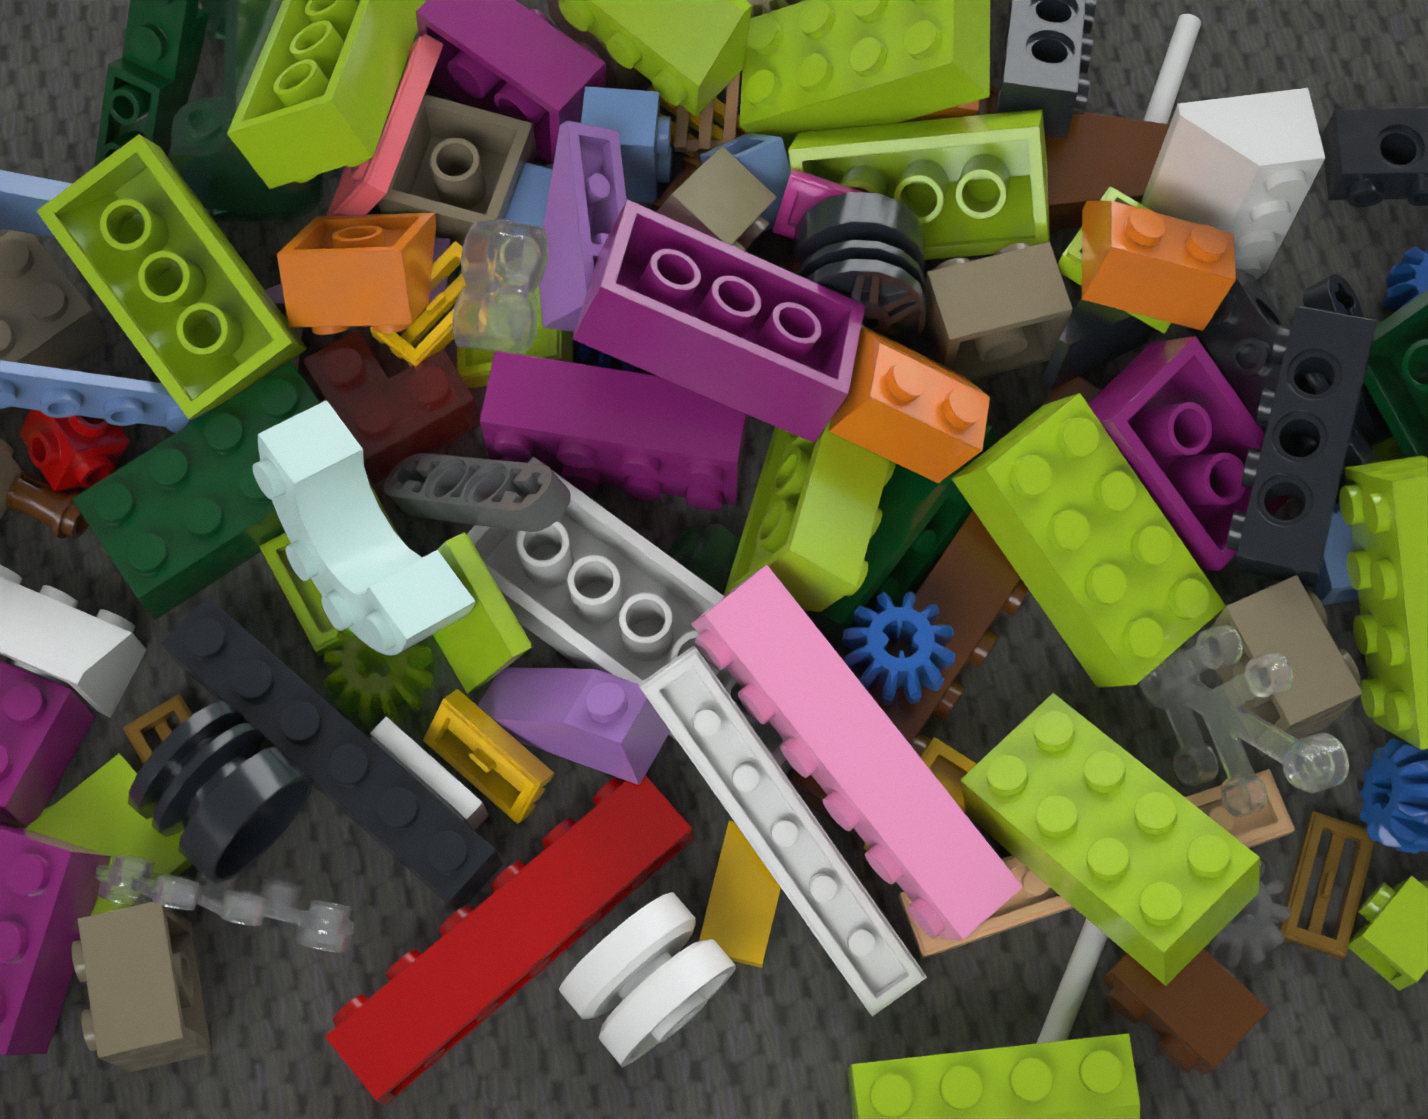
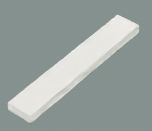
[638,646,927,1017]

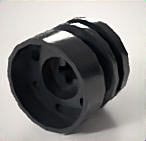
[793,192,927,347]
[128,700,314,884]

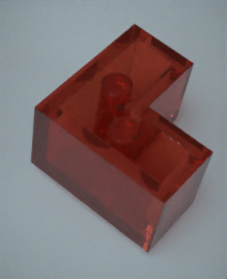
[303,330,481,485]

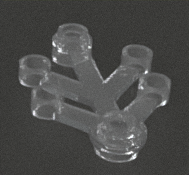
[1139,625,1349,817]
[95,854,355,953]

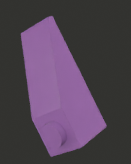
[536,120,627,332]
[477,667,670,785]

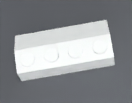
[1141,88,1325,280]
[0,565,147,718]

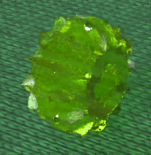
[324,630,434,725]

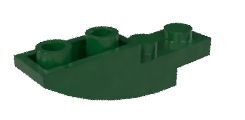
[94,0,209,167]

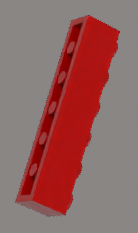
[325,775,693,1106]

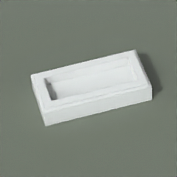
[370,717,488,831]

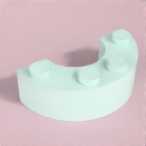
[253,400,475,655]

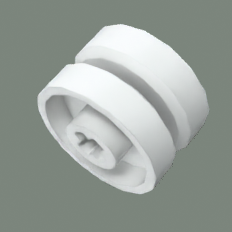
[559,892,736,1067]

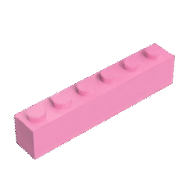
[691,565,1023,940]

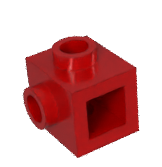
[19,409,130,492]

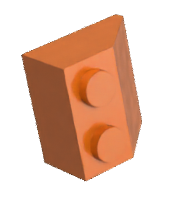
[1082,201,1236,331]
[277,212,437,335]
[829,325,990,483]

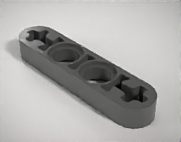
[384,453,571,532]

